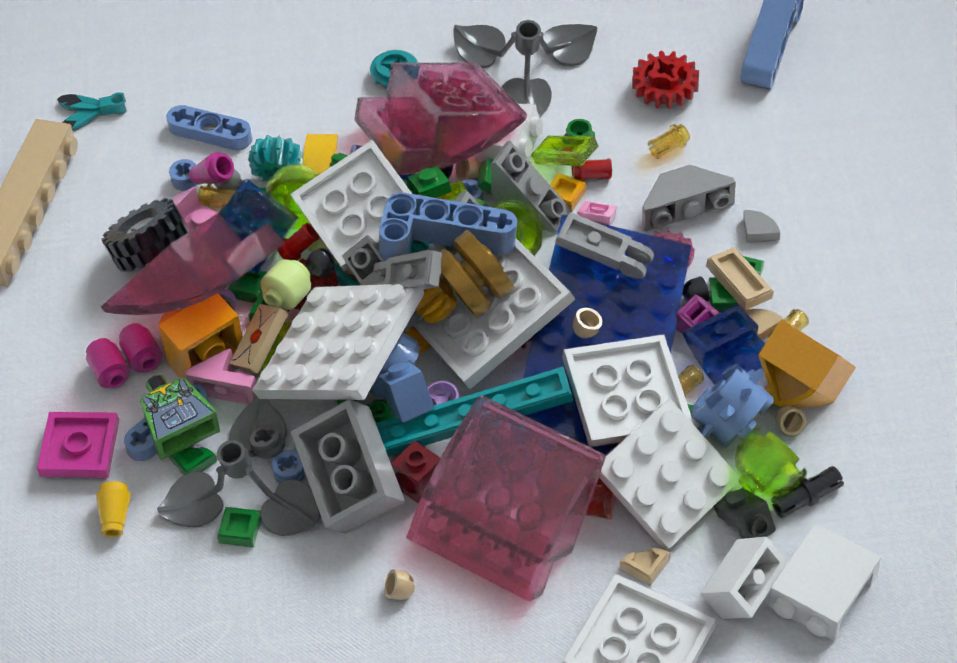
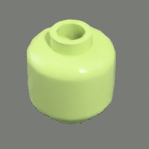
[261,260,311,310]

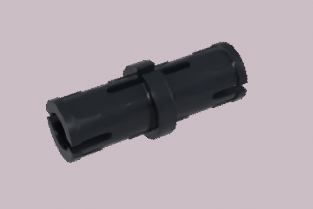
[771,466,844,518]

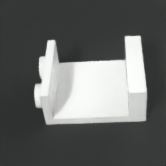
[769,523,881,642]

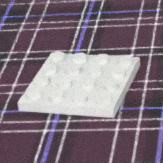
[414,239,576,389]
[253,284,425,400]

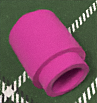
[119,323,163,373]
[86,338,130,388]

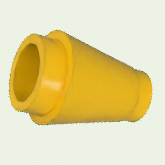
[96,481,132,537]

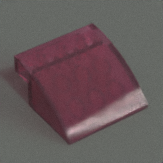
[354,62,527,175]
[101,213,284,315]
[406,395,607,602]

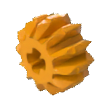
[415,275,457,324]

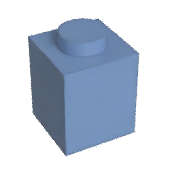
[379,362,434,423]

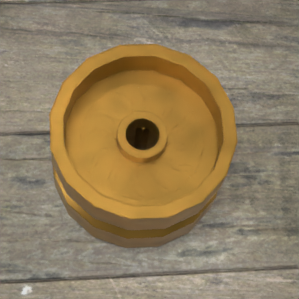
[440,230,515,319]

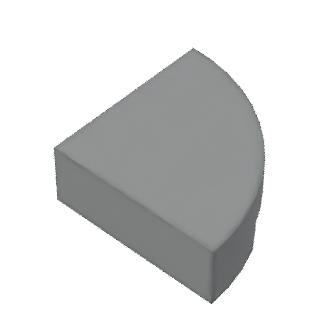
[743,210,780,242]

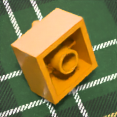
[158,290,243,379]
[758,320,856,409]

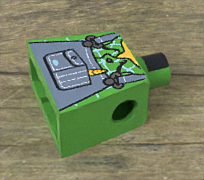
[140,375,220,460]

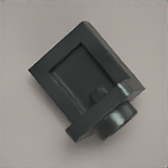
[714,487,776,539]

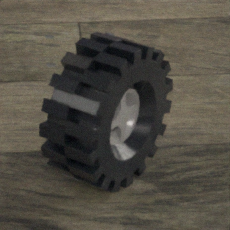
[101,198,190,272]

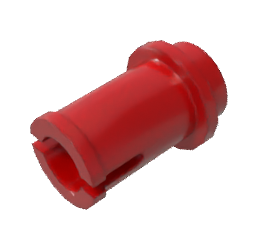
[571,157,612,182]
[278,223,319,261]

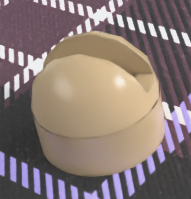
[455,156,481,181]
[572,308,602,339]
[775,406,806,436]
[385,569,415,600]

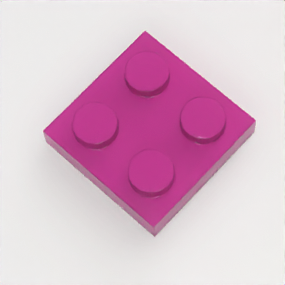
[37,412,119,478]

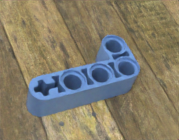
[740,0,804,89]
[379,193,517,261]

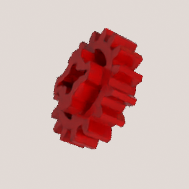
[632,51,699,109]

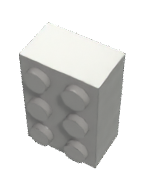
[290,399,405,533]

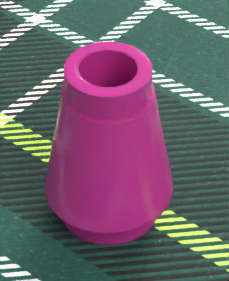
[189,152,234,185]

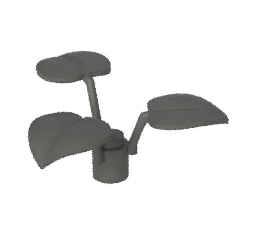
[453,20,597,117]
[157,397,320,536]

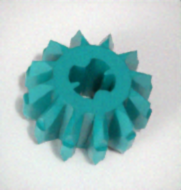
[248,135,303,184]

